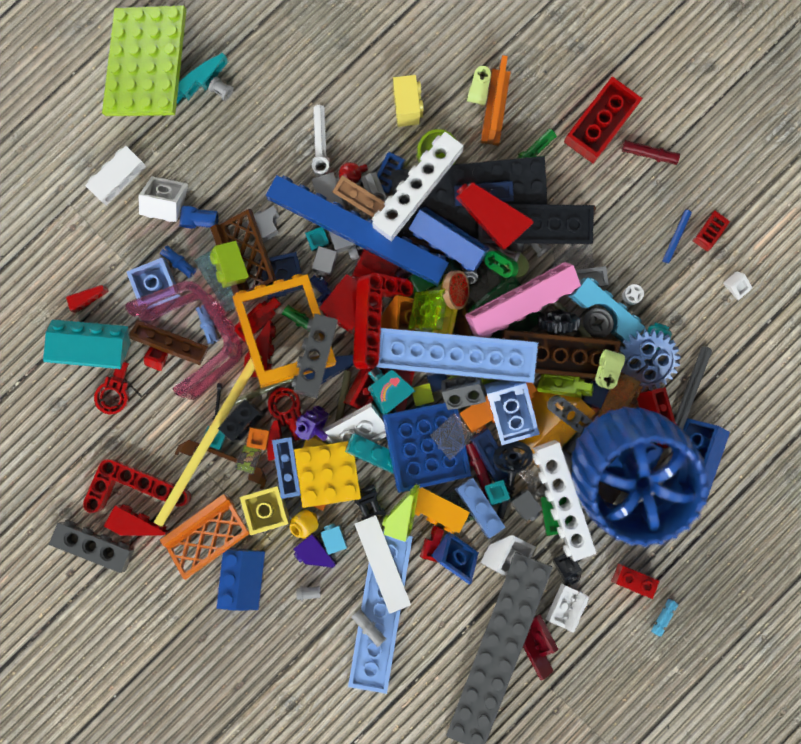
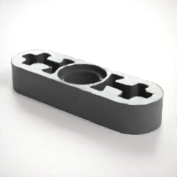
[547,395,593,434]

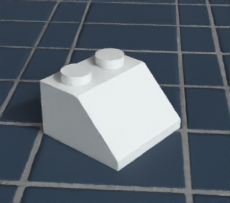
[139,176,188,222]

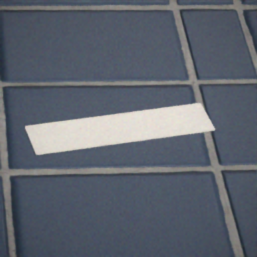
[355,515,411,614]

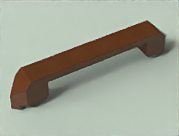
[175,440,267,489]

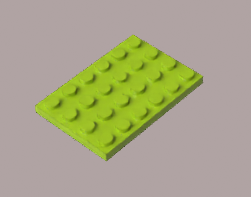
[102,5,187,116]

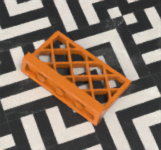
[481,55,511,146]
[160,494,250,580]

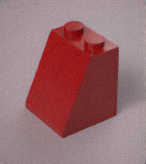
[319,274,359,335]

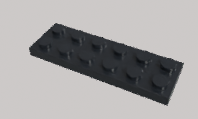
[477,204,594,244]

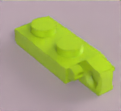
[537,374,594,397]

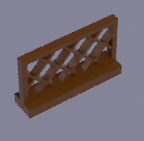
[210,209,276,296]

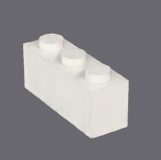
[85,146,146,206]

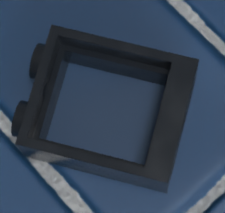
[218,399,266,443]

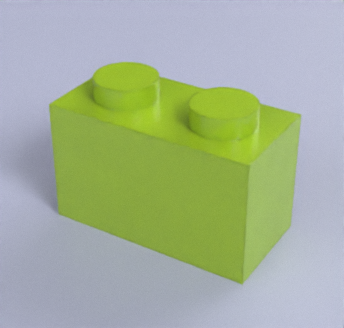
[210,241,249,288]

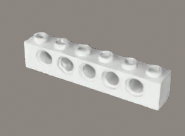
[372,132,464,242]
[532,440,596,562]

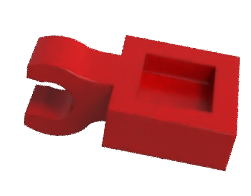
[420,525,444,562]

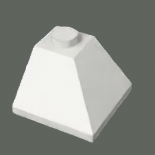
[481,535,536,576]

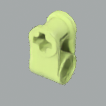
[467,66,491,106]
[595,349,625,389]

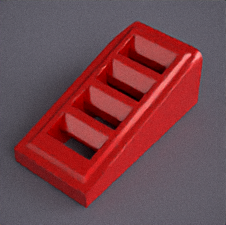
[692,211,730,252]
[66,285,109,313]

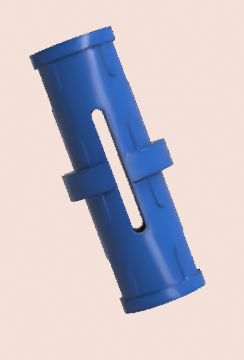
[160,245,197,278]

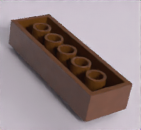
[500,329,620,380]

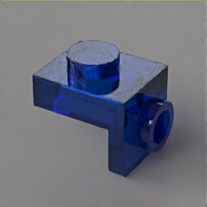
[310,275,331,307]

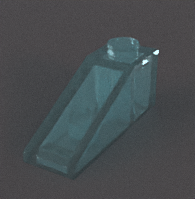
[194,250,235,312]

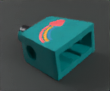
[368,367,415,415]

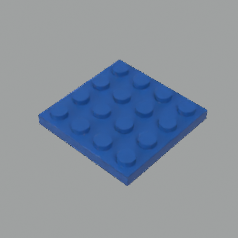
[382,403,472,493]

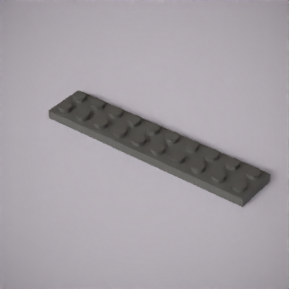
[446,552,553,744]

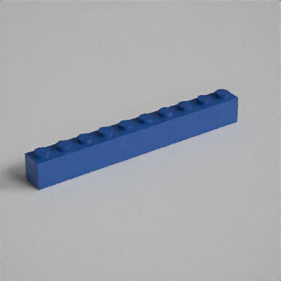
[266,175,449,286]

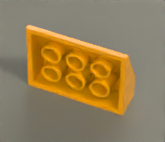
[518,388,595,468]

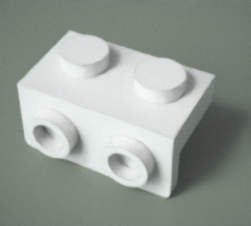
[546,583,589,633]

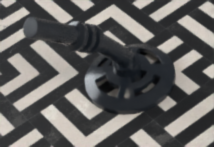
[493,441,533,519]

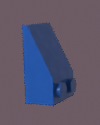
[599,441,664,494]

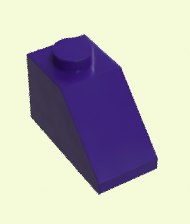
[294,533,337,568]

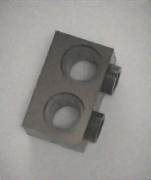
[442,376,486,410]
[509,489,542,521]

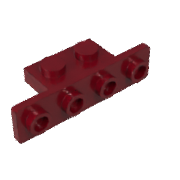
[523,614,559,680]

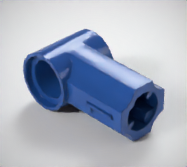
[179,206,219,229]

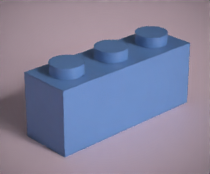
[272,437,301,499]
[454,478,506,539]

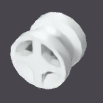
[622,284,644,305]

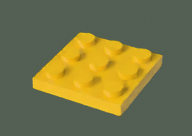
[294,441,361,508]

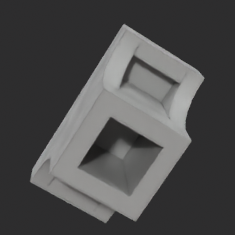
[242,206,279,243]

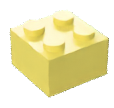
[393,75,423,127]
[240,486,290,535]

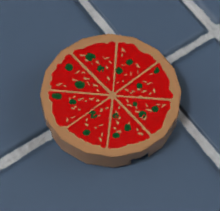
[443,270,470,310]

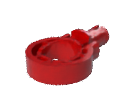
[94,362,129,415]
[268,388,302,441]

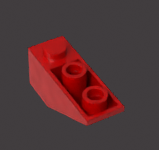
[244,320,276,379]
[104,504,170,536]

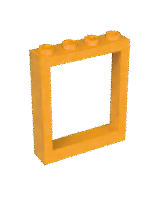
[232,274,336,388]

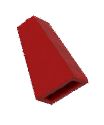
[455,182,534,250]

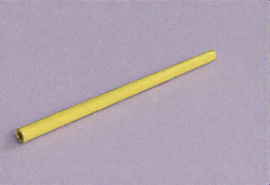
[154,356,262,526]

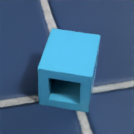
[321,523,348,555]

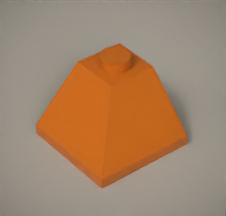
[381,295,425,332]

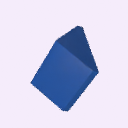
[431,532,479,584]

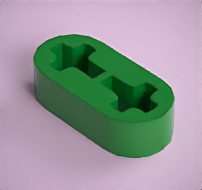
[485,251,519,278]

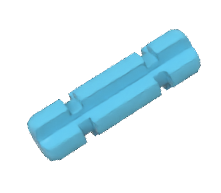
[651,599,678,637]

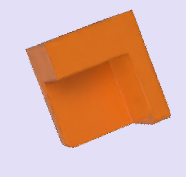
[246,427,270,450]

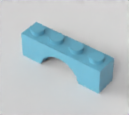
[568,277,645,344]

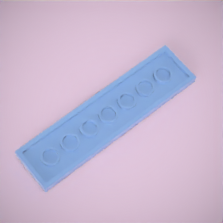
[376,328,538,383]
[348,531,413,694]

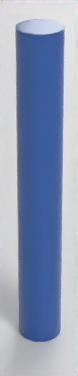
[662,210,692,264]

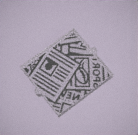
[430,413,473,460]

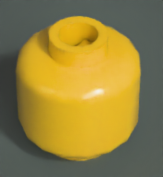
[289,509,319,539]

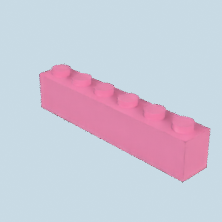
[465,262,581,338]

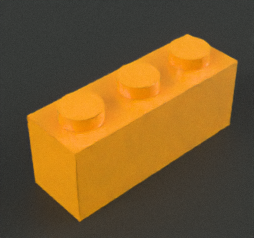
[415,488,470,534]

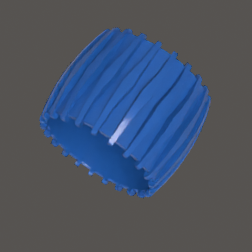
[571,407,709,547]

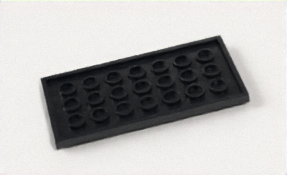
[391,156,547,239]

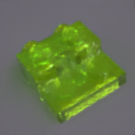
[408,290,446,333]

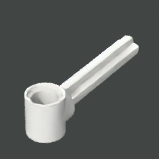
[312,105,331,177]

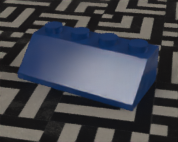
[663,418,730,499]

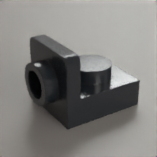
[553,554,582,585]

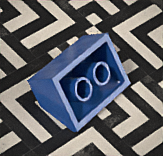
[216,548,265,611]

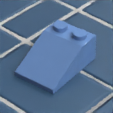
[484,380,539,445]

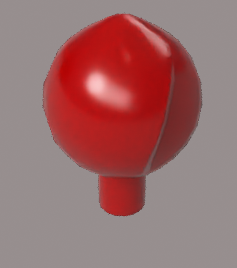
[339,162,368,184]

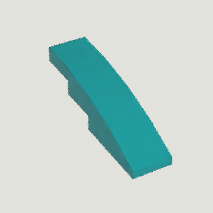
[177,53,228,104]

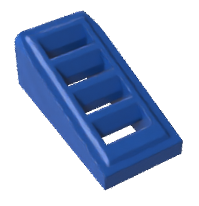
[377,151,406,194]

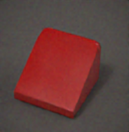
[144,347,169,371]

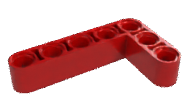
[353,273,414,369]
[83,459,191,513]

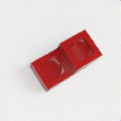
[267,420,283,461]

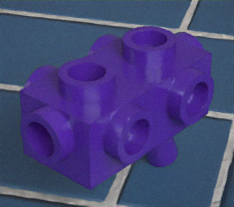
[295,405,330,441]

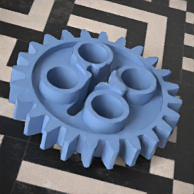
[619,329,681,390]

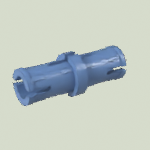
[196,305,220,344]

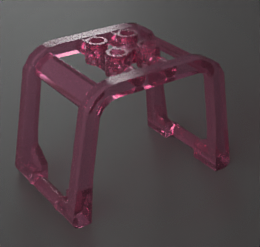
[125,281,243,400]

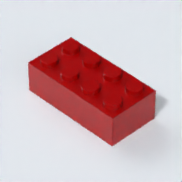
[563,76,643,164]

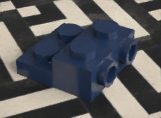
[256,252,304,300]

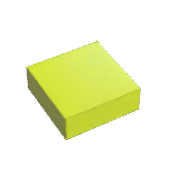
[412,383,434,407]

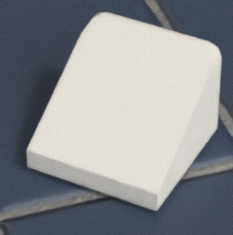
[723,271,752,300]

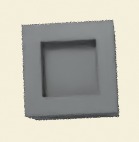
[312,246,338,278]

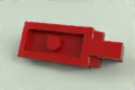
[232,297,281,343]

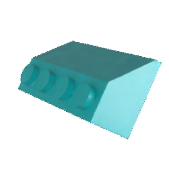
[43,319,131,369]

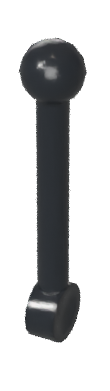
[212,383,222,420]

